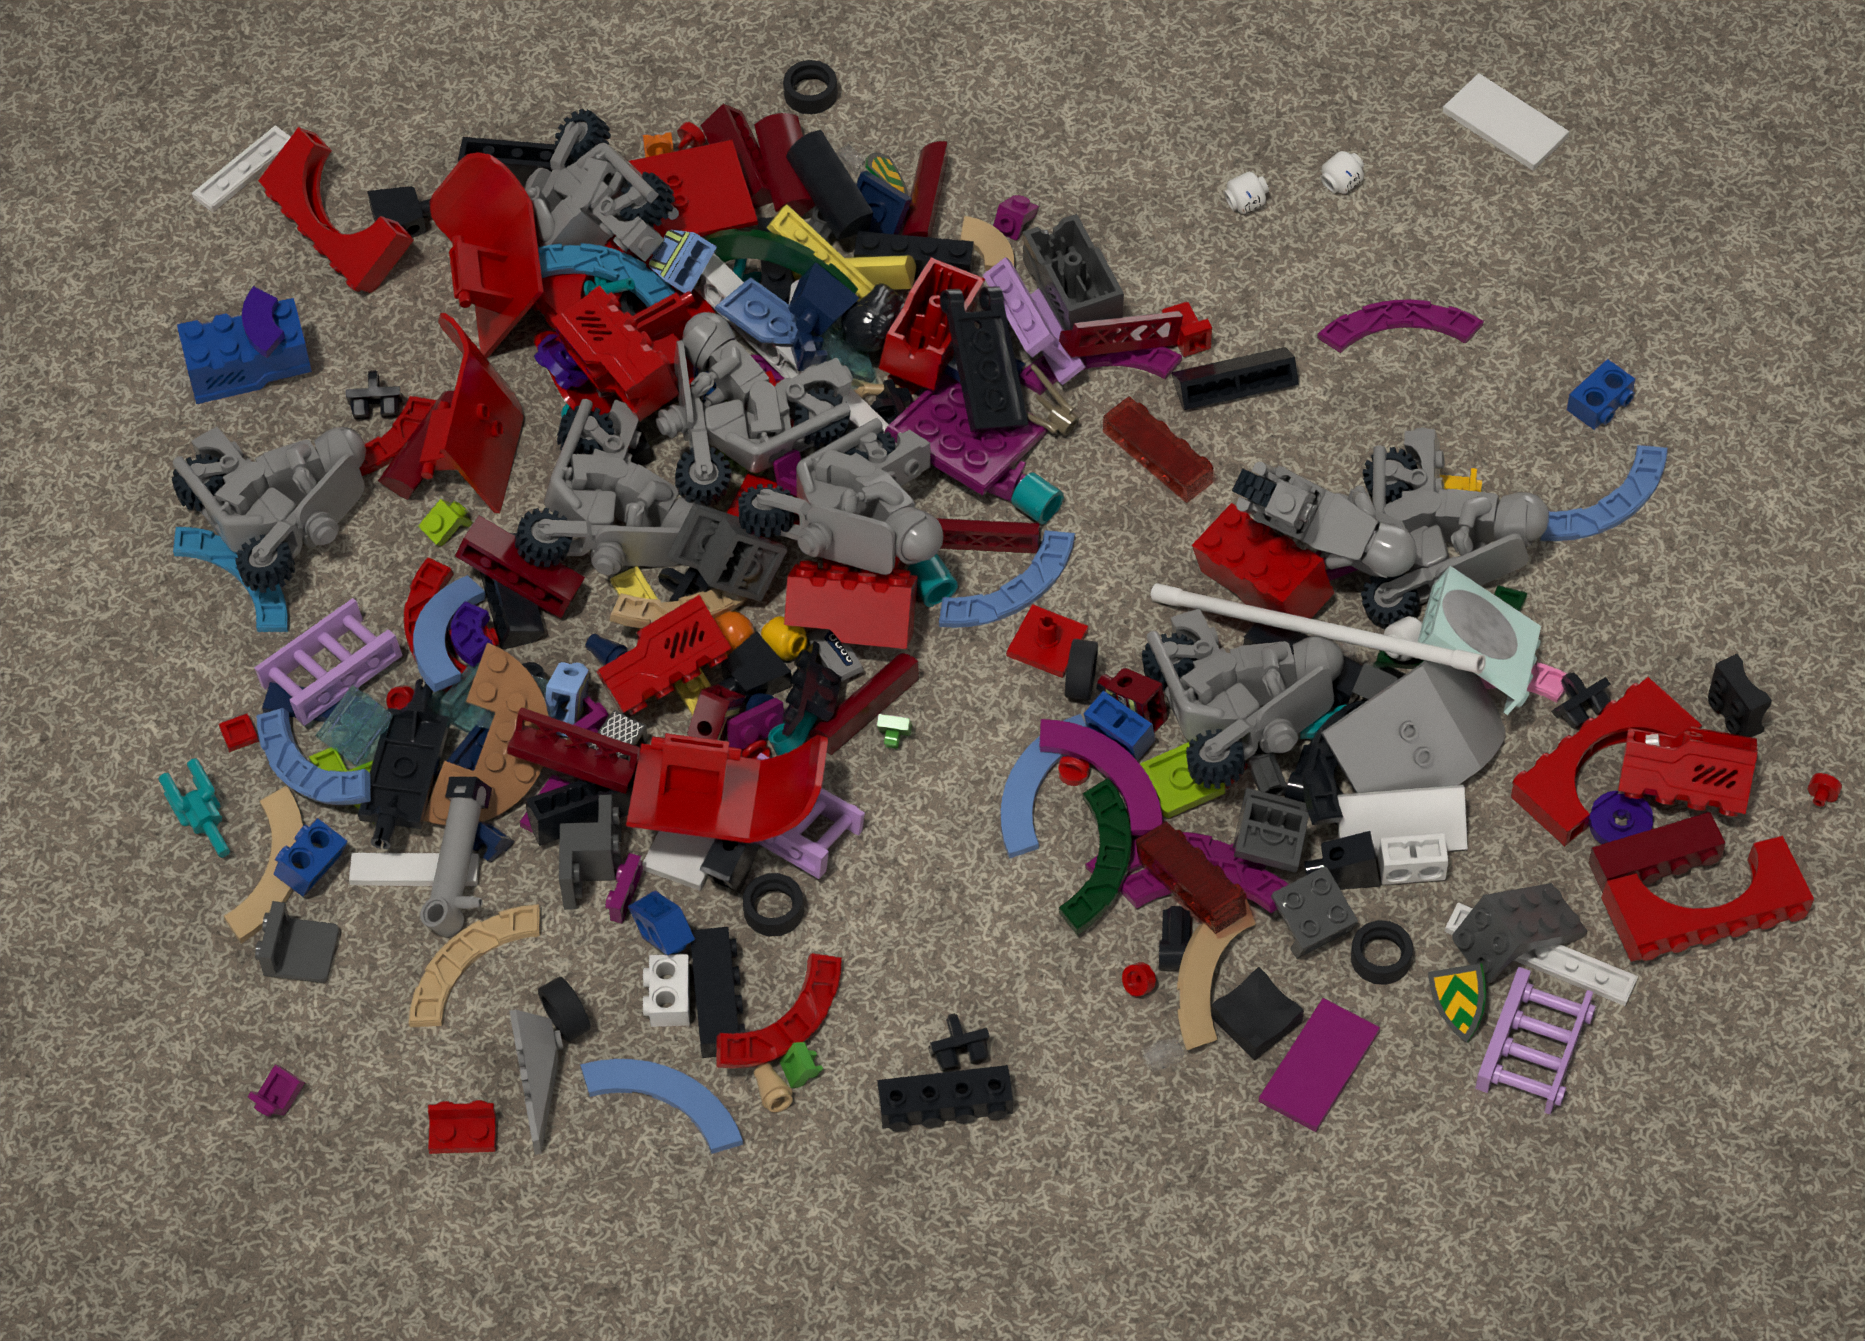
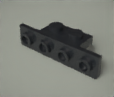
[781,641,842,737]

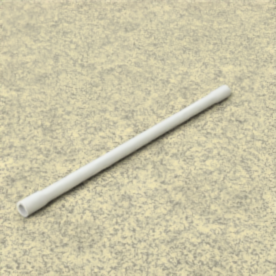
[1151,583,1486,674]

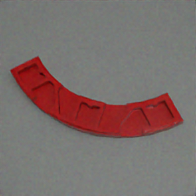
[359,396,437,476]
[403,557,472,697]
[716,953,842,1069]

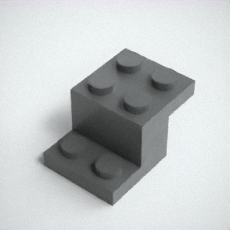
[667,503,788,602]
[1233,788,1309,873]
[559,795,622,910]

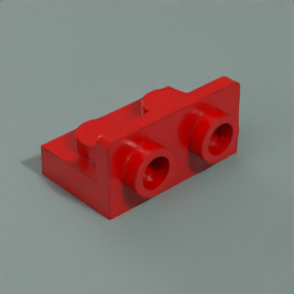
[428,1100,496,1154]

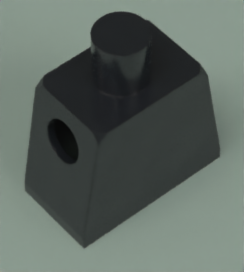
[367,186,431,238]
[716,631,792,705]
[1304,831,1381,890]
[700,839,759,893]

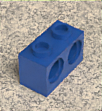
[1567,359,1635,430]
[1084,691,1156,761]
[273,818,348,897]
[628,891,695,955]

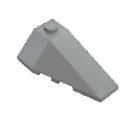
[510,1009,563,1155]

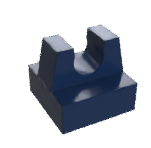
[791,330,828,371]
[473,821,515,862]

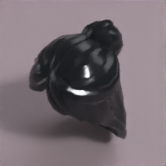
[841,283,905,352]

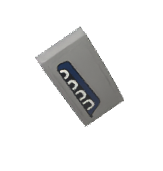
[806,628,863,682]

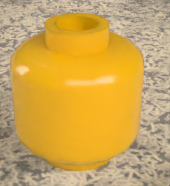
[761,616,807,661]

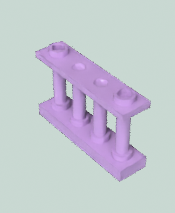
[983,257,1085,385]
[254,598,403,726]
[756,753,865,879]
[1475,967,1596,1115]

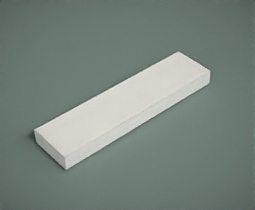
[192,125,290,213]
[349,853,480,886]

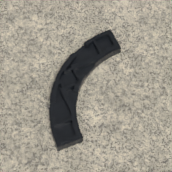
[1302,699,1369,825]

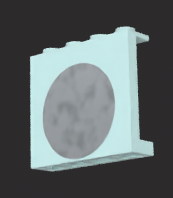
[1418,566,1541,715]

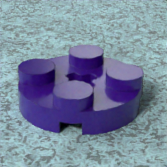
[534,334,589,389]
[1588,791,1653,844]

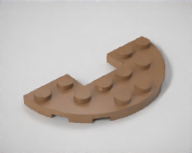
[424,643,549,826]

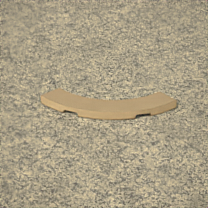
[610,588,748,629]
[224,785,303,944]
[1177,896,1256,1050]
[409,904,540,1027]

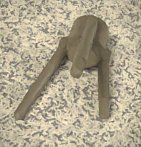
[1026,364,1079,436]

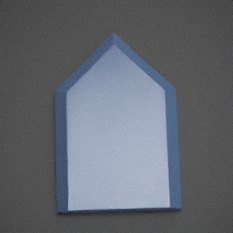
[715,277,798,344]

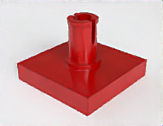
[1006,604,1088,678]

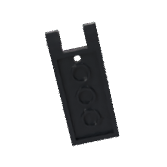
[940,286,1029,432]

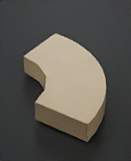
[960,216,1014,271]

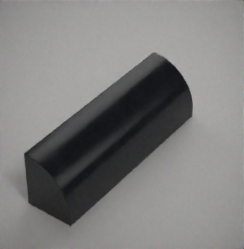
[786,130,874,240]
[1172,347,1299,410]
[480,533,545,649]
[525,773,636,846]

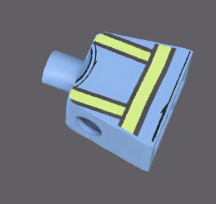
[649,230,717,293]
[545,662,589,737]

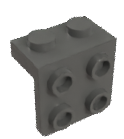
[255,901,339,983]

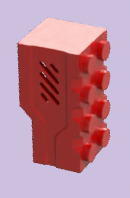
[879,258,985,391]
[551,285,679,421]
[1192,503,1334,619]
[784,561,918,649]
[596,595,731,716]
[1618,727,1758,816]

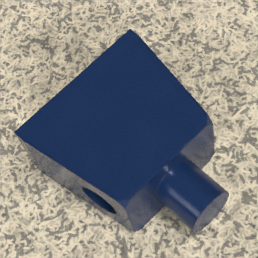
[788,262,859,335]

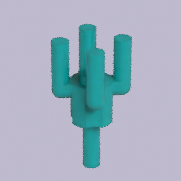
[158,758,230,858]

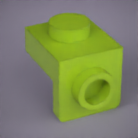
[418,498,473,547]

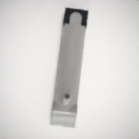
[420,777,492,938]

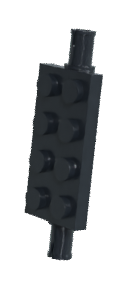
[358,679,451,849]

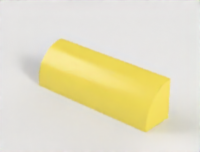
[791,255,916,290]

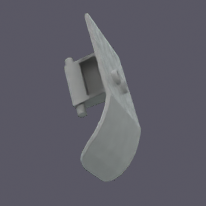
[1321,660,1505,793]

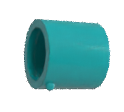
[1011,472,1064,525]
[907,554,958,607]

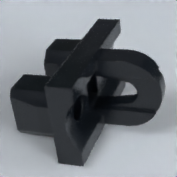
[346,370,403,419]
[870,379,911,424]
[658,567,709,602]
[1551,672,1611,728]
[928,1013,990,1071]

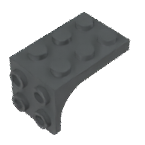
[1452,883,1588,983]

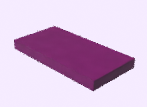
[1258,998,1380,1132]

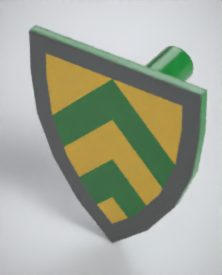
[865,152,908,195]
[1428,963,1486,1043]

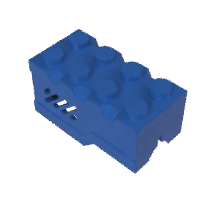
[177,298,312,404]

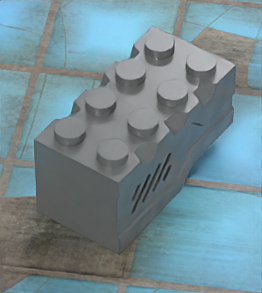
[1023,214,1124,330]

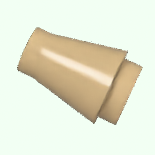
[754,1063,793,1113]

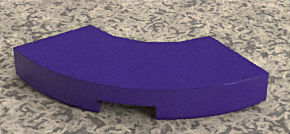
[242,286,285,358]
[451,601,493,667]

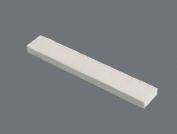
[1445,903,1638,1006]

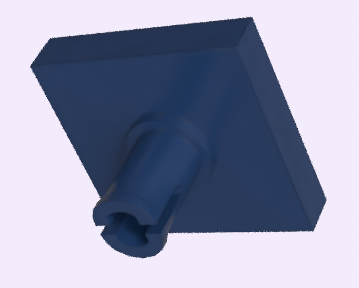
[856,170,912,235]

